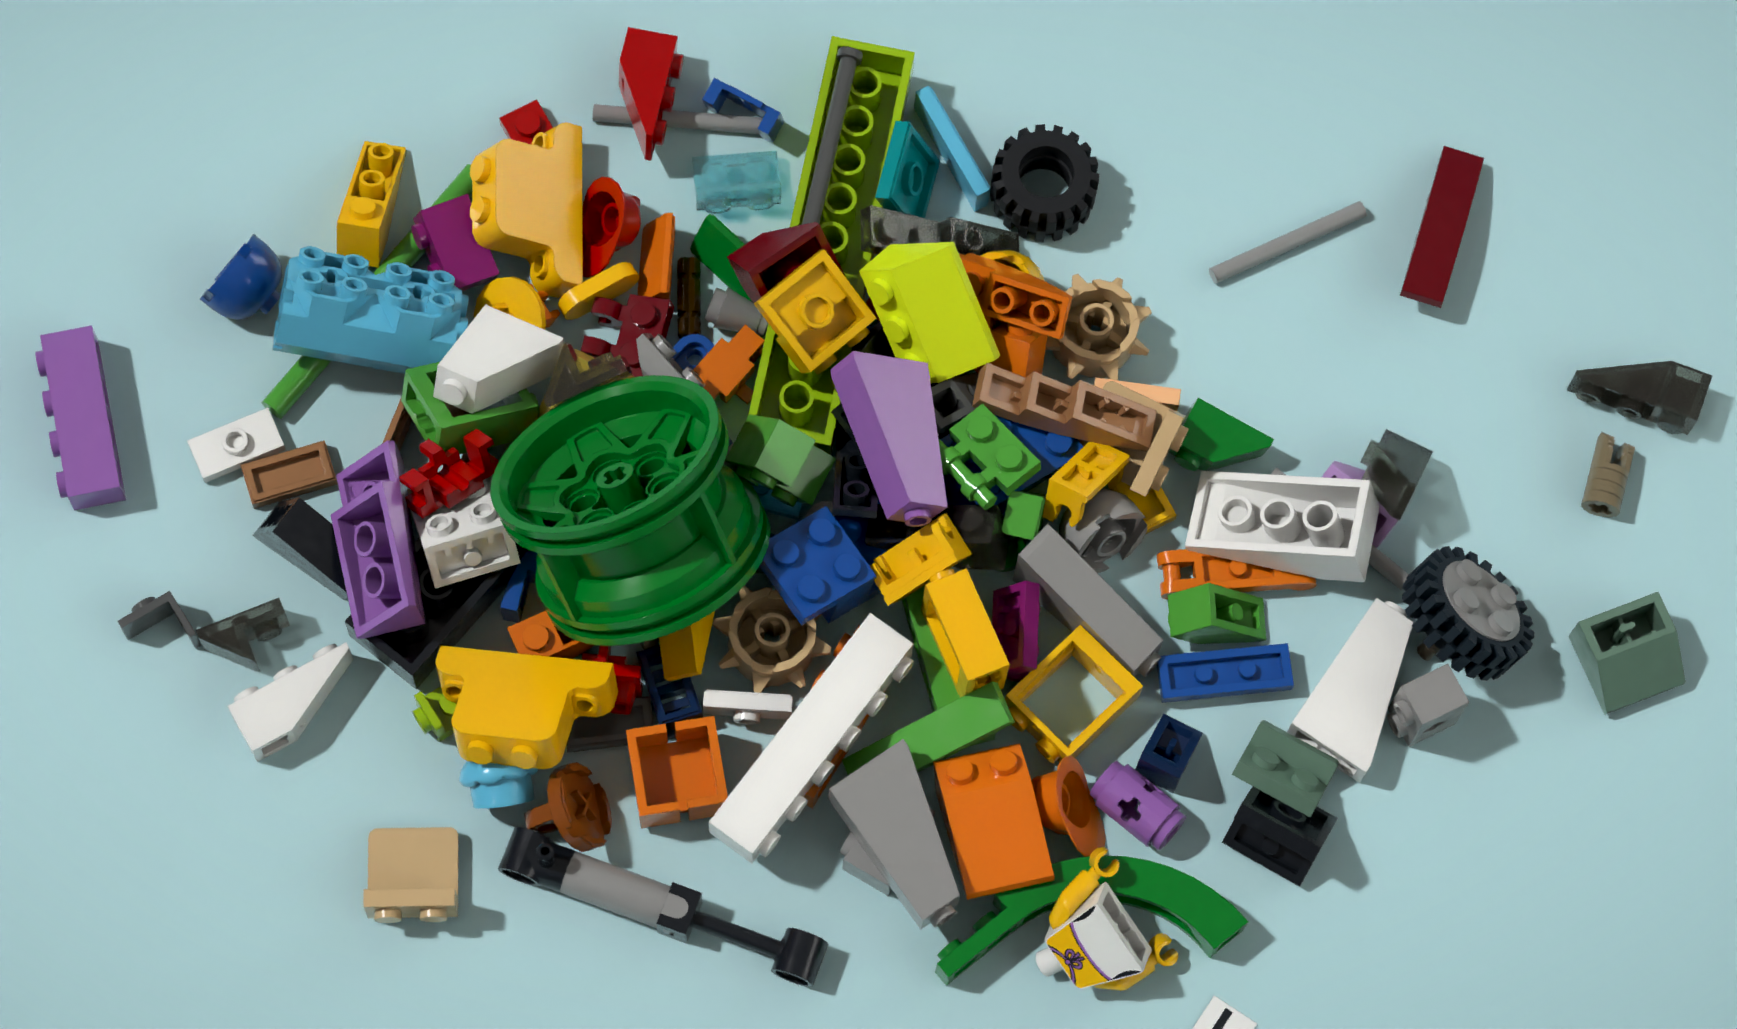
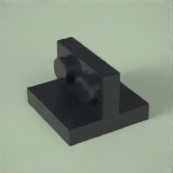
[1222,786,1338,886]

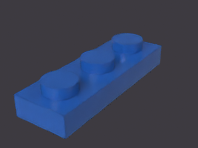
[1157,643,1294,703]

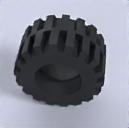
[990,124,1099,242]

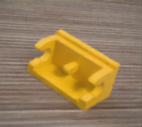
[1042,441,1130,527]
[870,513,972,606]

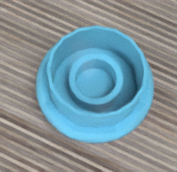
[459,761,538,809]

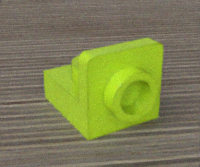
[412,686,457,742]

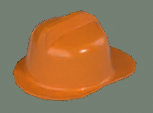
[1031,756,1106,857]

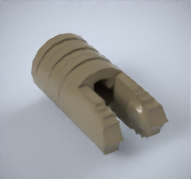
[1581,432,1635,517]

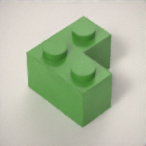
[725,414,836,507]

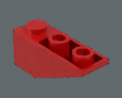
[619,27,684,161]

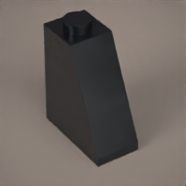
[253,497,348,600]

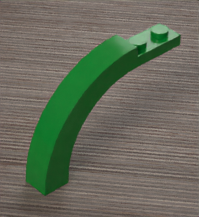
[935,855,1249,986]

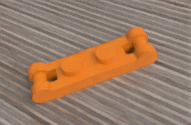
[1157,549,1317,599]

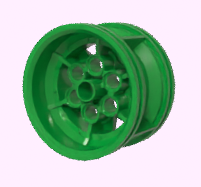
[490,375,770,646]

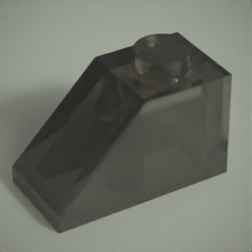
[1360,429,1433,520]

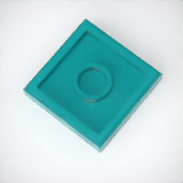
[875,121,940,236]

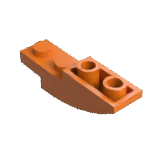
[959,253,1073,339]

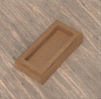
[241,440,338,509]

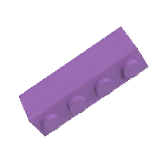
[35,325,126,511]

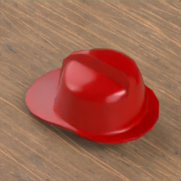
[582,177,641,278]

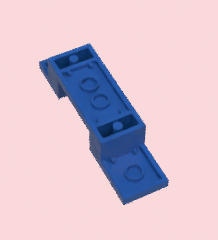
[760,415,1083,625]

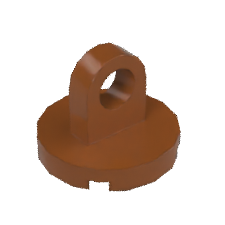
[524,762,612,852]

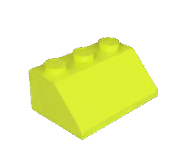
[859,242,1001,383]

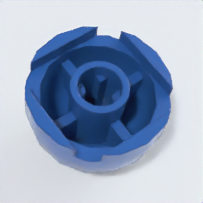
[200,234,282,320]

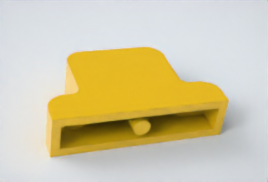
[470,122,583,298]
[435,645,618,769]

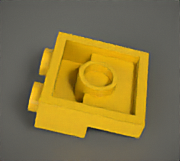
[754,249,877,374]

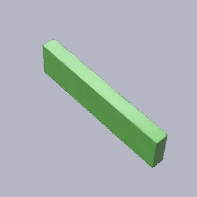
[842,682,1015,775]

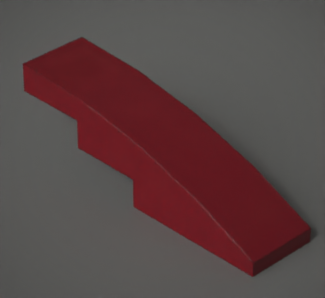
[1400,146,1484,308]

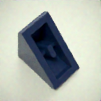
[1135,713,1203,793]

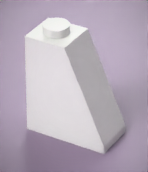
[433,304,564,414]

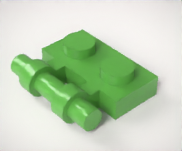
[938,403,1041,510]

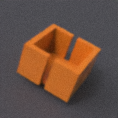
[626,716,728,829]

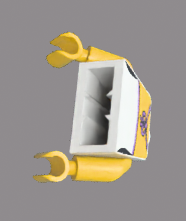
[1036,847,1178,991]

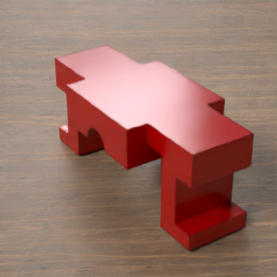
[399,429,499,518]

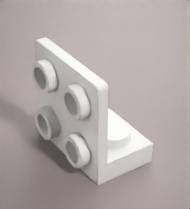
[411,475,521,589]

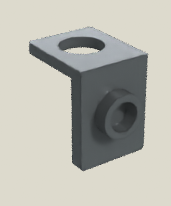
[118,591,201,648]

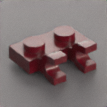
[581,294,675,377]

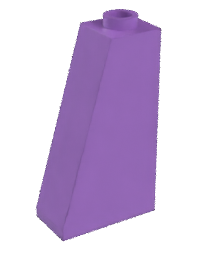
[830,351,948,527]

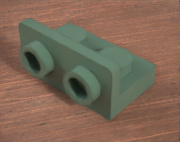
[1232,720,1339,817]

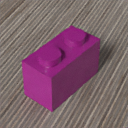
[411,194,500,292]

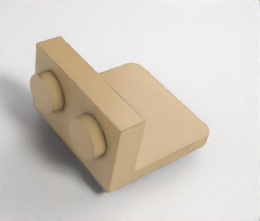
[1078,381,1189,497]
[363,827,459,923]

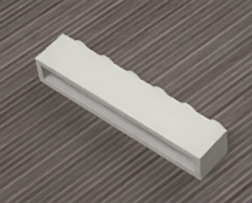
[709,613,915,863]

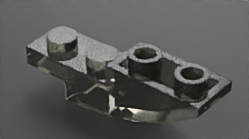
[860,205,1019,256]

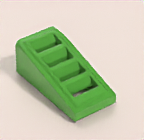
[1002,491,1046,540]

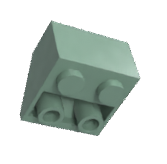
[1569,592,1686,715]

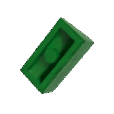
[690,214,752,301]

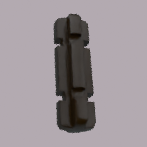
[677,257,701,339]

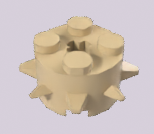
[1046,274,1152,380]
[712,585,832,693]

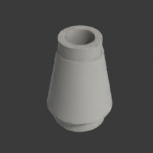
[705,287,768,336]

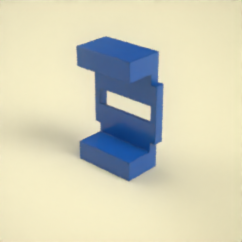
[702,78,785,143]

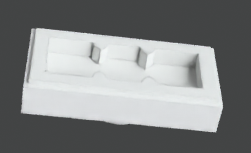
[187,408,286,483]
[703,689,793,725]

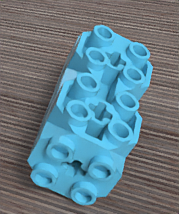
[272,246,469,374]

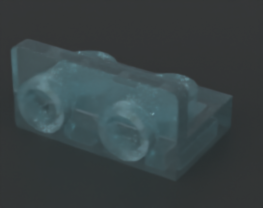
[692,150,781,214]

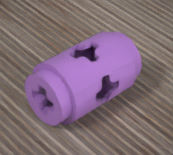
[1089,761,1186,851]

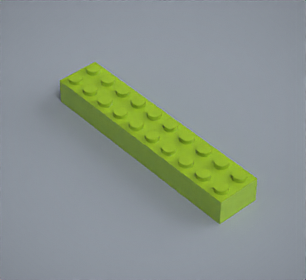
[748,36,915,455]

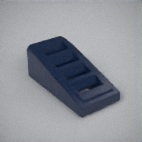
[636,645,703,740]

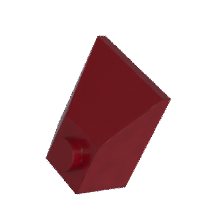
[727,222,846,303]

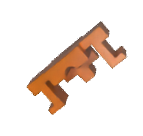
[693,324,765,405]

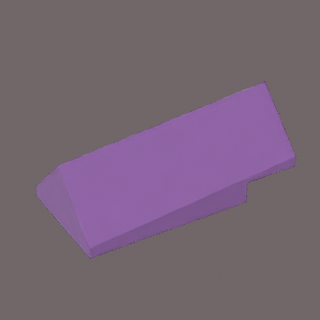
[331,440,425,639]

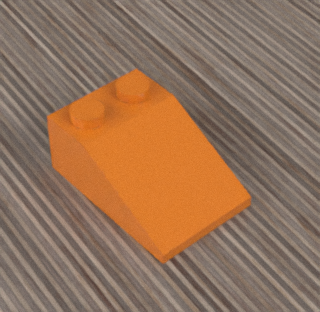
[933,743,1054,900]

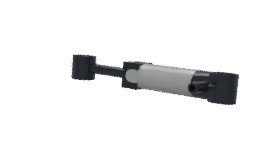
[498,827,829,987]

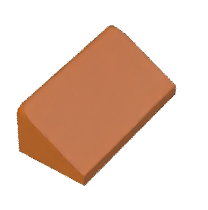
[637,212,676,300]

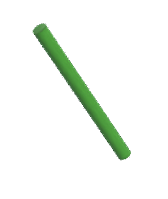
[262,164,472,419]

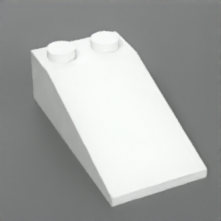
[1185,471,1380,582]

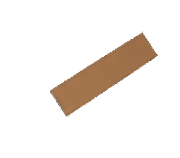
[972,363,1157,451]

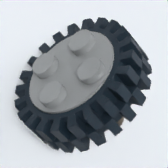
[1402,546,1534,681]

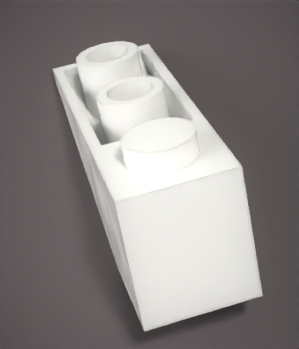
[228,642,353,762]

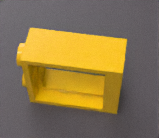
[921,568,1010,698]
[1005,625,1143,763]

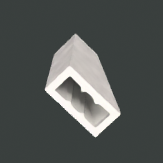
[1287,598,1413,783]

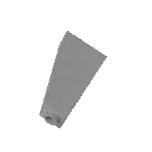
[1013,524,1163,677]
[828,739,960,930]

